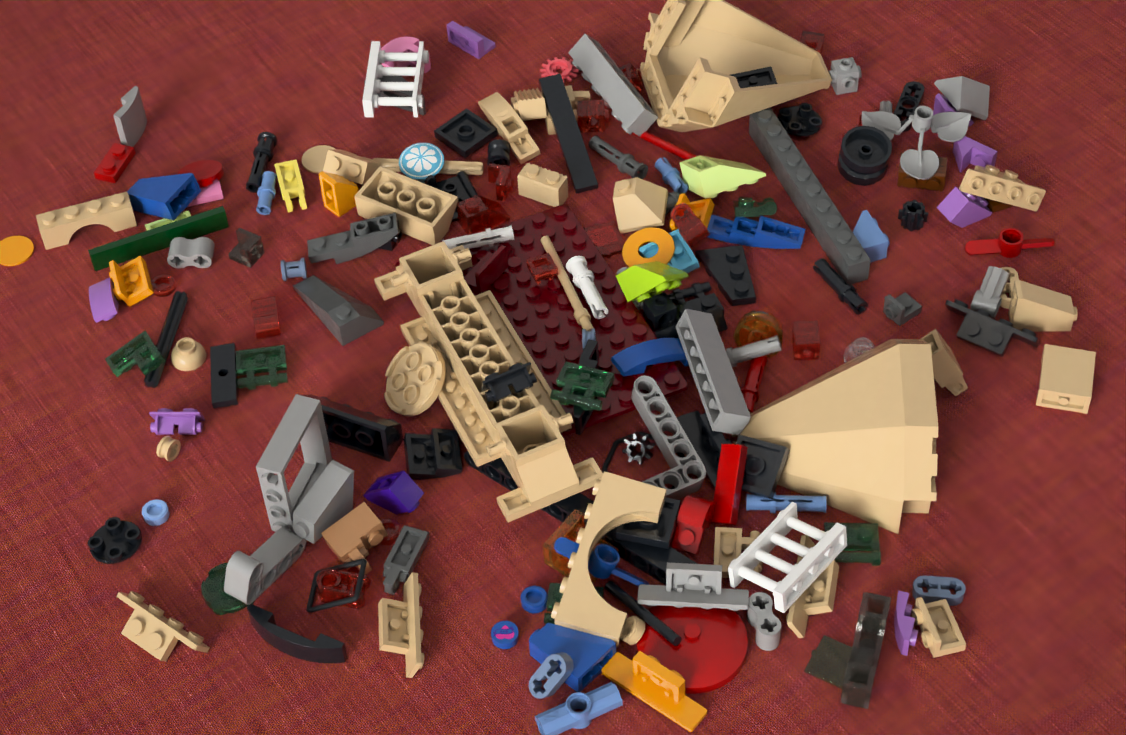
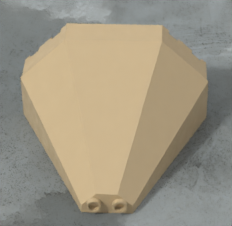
[640,0,832,132]
[732,339,938,534]

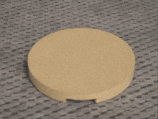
[384,342,445,416]

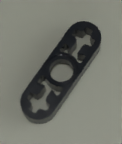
[894,81,925,132]

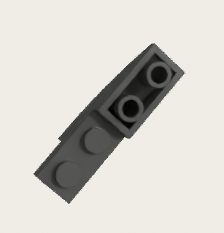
[307,213,399,264]

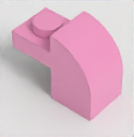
[381,37,431,74]

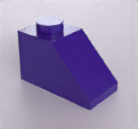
[363,471,424,515]

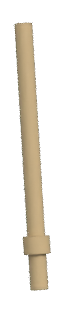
[541,236,593,331]

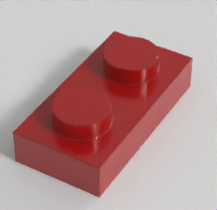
[94,143,136,183]

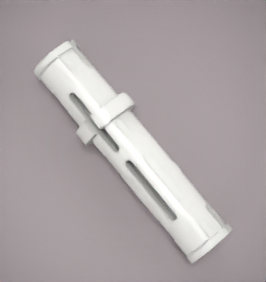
[442,225,515,249]

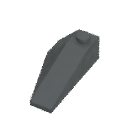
[293,275,384,346]

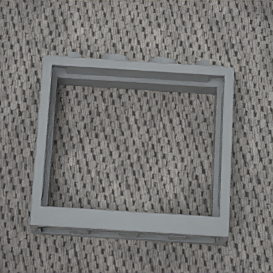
[256,394,332,532]

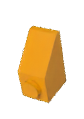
[319,171,359,217]

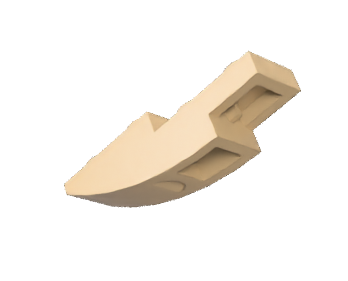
[478,92,540,164]

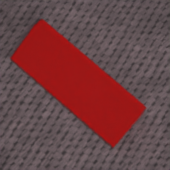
[711,444,748,526]

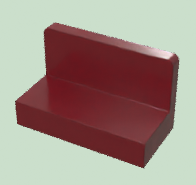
[464,245,509,294]

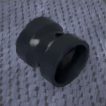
[487,139,510,171]

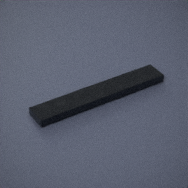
[539,74,598,194]

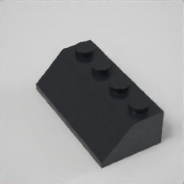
[302,394,403,462]

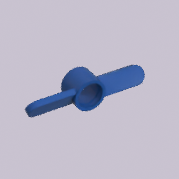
[554,537,649,586]

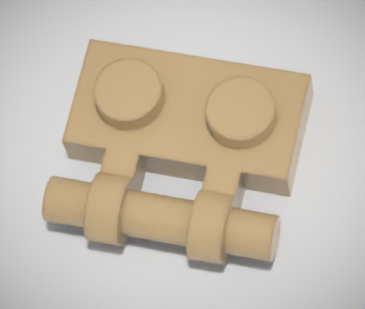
[714,527,763,578]

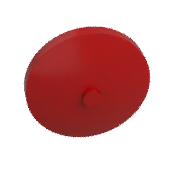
[636,605,748,694]

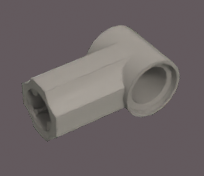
[970,266,1009,318]

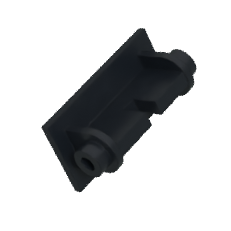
[481,362,537,402]

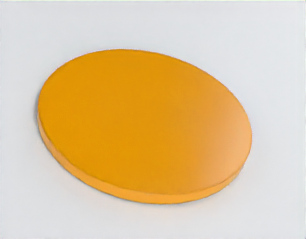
[0,236,34,266]

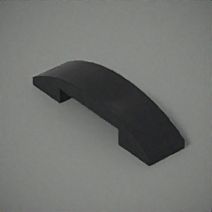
[247,604,348,663]

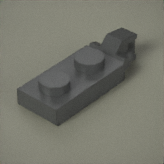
[383,525,430,595]

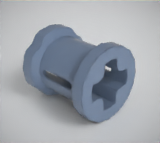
[280,258,307,281]

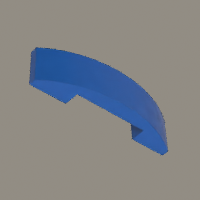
[611,338,689,376]

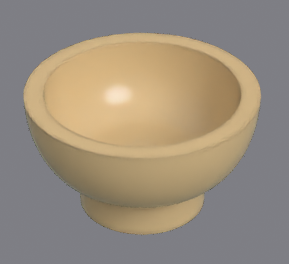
[171,337,207,371]

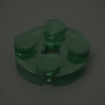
[201,563,255,615]

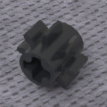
[622,431,655,465]

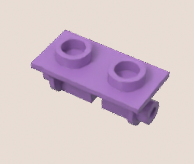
[149,408,205,435]

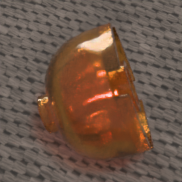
[733,310,784,359]

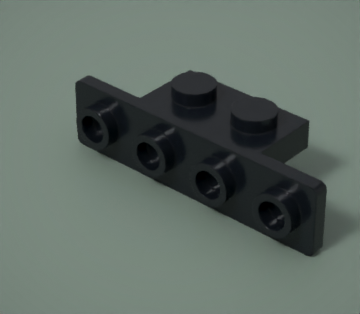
[945,299,1040,357]
[676,410,732,490]

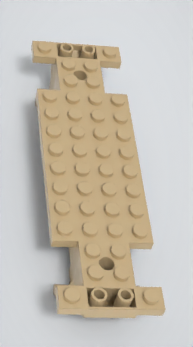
[374,241,603,522]

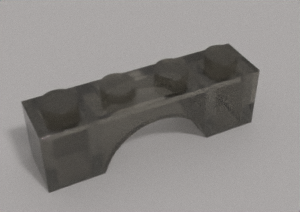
[840,592,891,709]

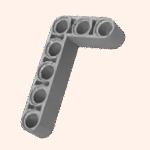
[631,375,706,500]

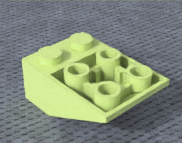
[680,155,766,199]

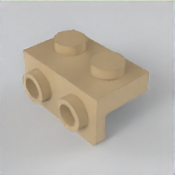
[911,597,966,658]

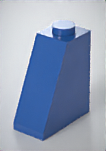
[127,173,201,221]
[529,623,616,692]

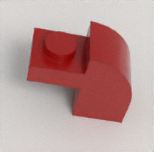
[671,495,716,554]

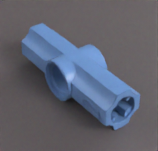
[535,682,623,735]

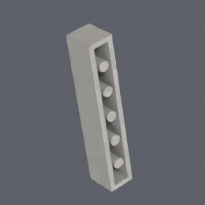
[568,34,658,137]
[675,309,751,435]

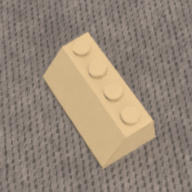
[354,166,458,245]

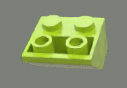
[616,261,689,303]

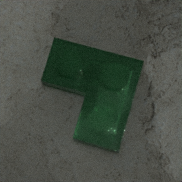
[105,330,165,377]

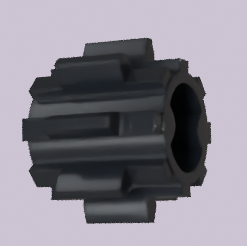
[898,200,928,231]

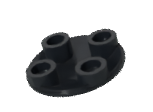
[778,103,822,136]
[88,517,142,564]

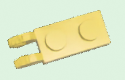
[274,159,307,213]

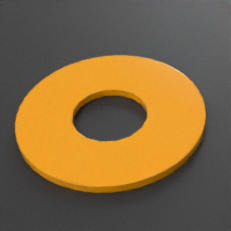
[622,227,675,267]

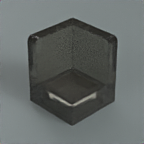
[228,228,265,268]

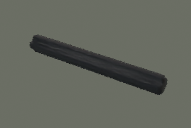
[144,291,188,388]

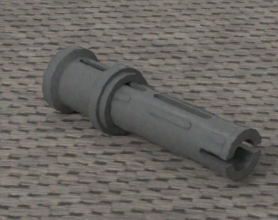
[588,135,648,179]

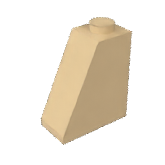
[1008,280,1078,332]

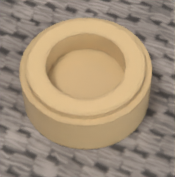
[621,616,645,645]

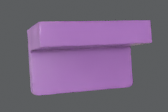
[447,21,496,59]

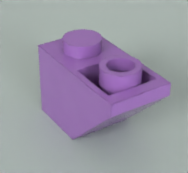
[937,186,992,228]

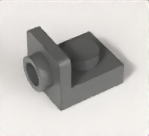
[883,292,922,326]

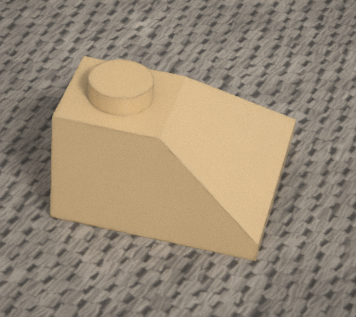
[613,177,668,234]

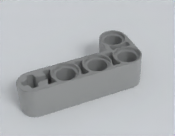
[224,527,306,605]

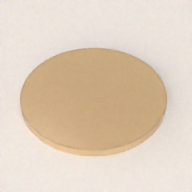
[302,145,335,174]

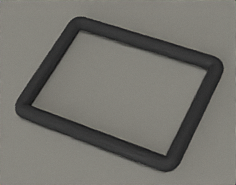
[306,559,367,613]

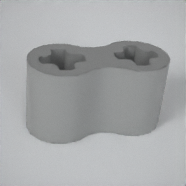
[167,237,215,269]
[747,592,781,651]

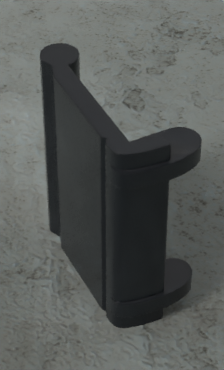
[424,171,486,223]

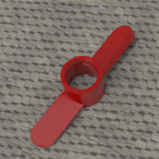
[964,228,1055,258]

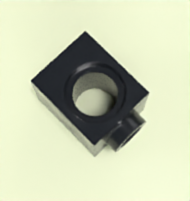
[643,292,677,332]

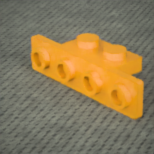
[601,651,707,732]

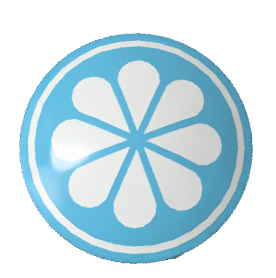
[399,143,444,183]

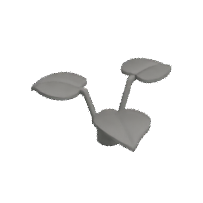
[861,106,971,180]

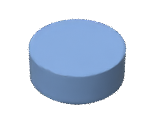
[142,499,170,526]

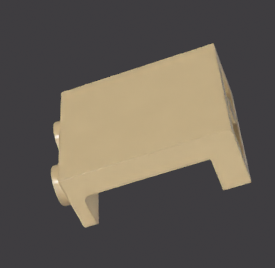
[1036,344,1096,414]

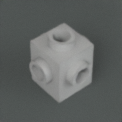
[828,57,862,95]

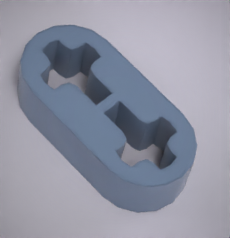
[912,575,966,606]
[528,652,574,699]

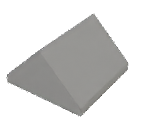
[934,76,990,120]

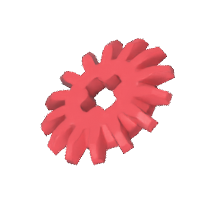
[540,57,579,83]

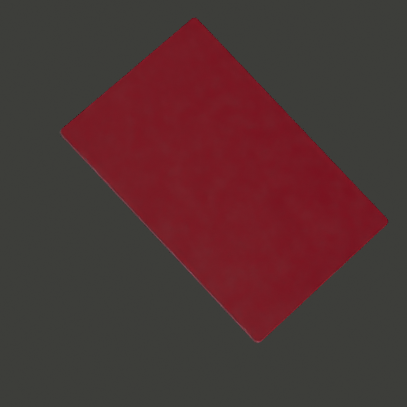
[395,204,687,437]

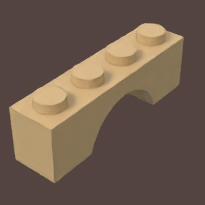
[36,192,137,250]

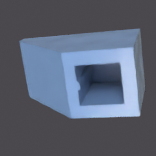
[853,210,890,263]

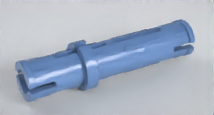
[746,492,827,513]

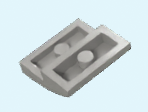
[113,86,147,147]

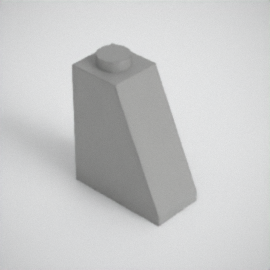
[293,460,354,544]

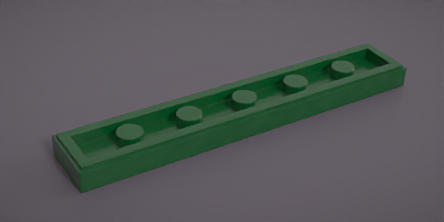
[88,206,229,271]

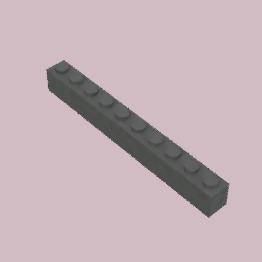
[749,108,871,285]

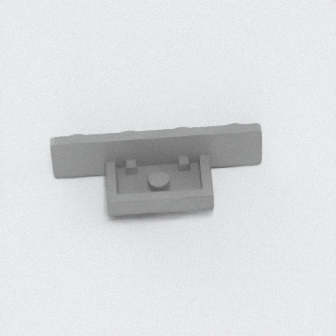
[637,562,749,611]

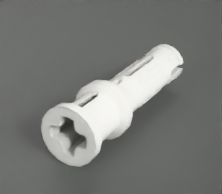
[566,256,608,319]

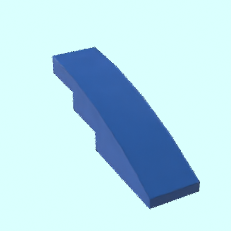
[705,215,806,249]

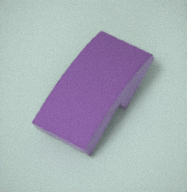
[89,278,119,323]
[894,590,918,656]

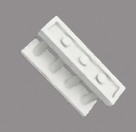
[362,41,429,117]
[728,502,847,613]

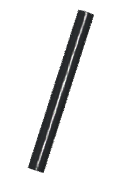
[605,581,682,646]

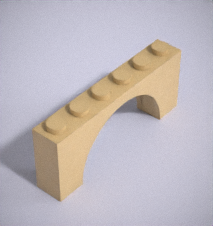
[551,471,667,647]

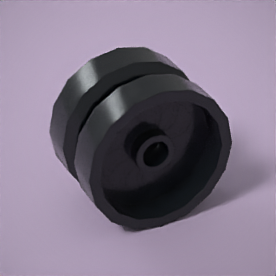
[837,126,892,186]

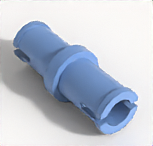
[655,157,688,195]
[256,171,277,215]

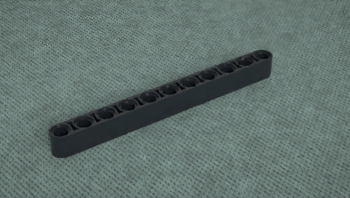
[464,451,698,585]

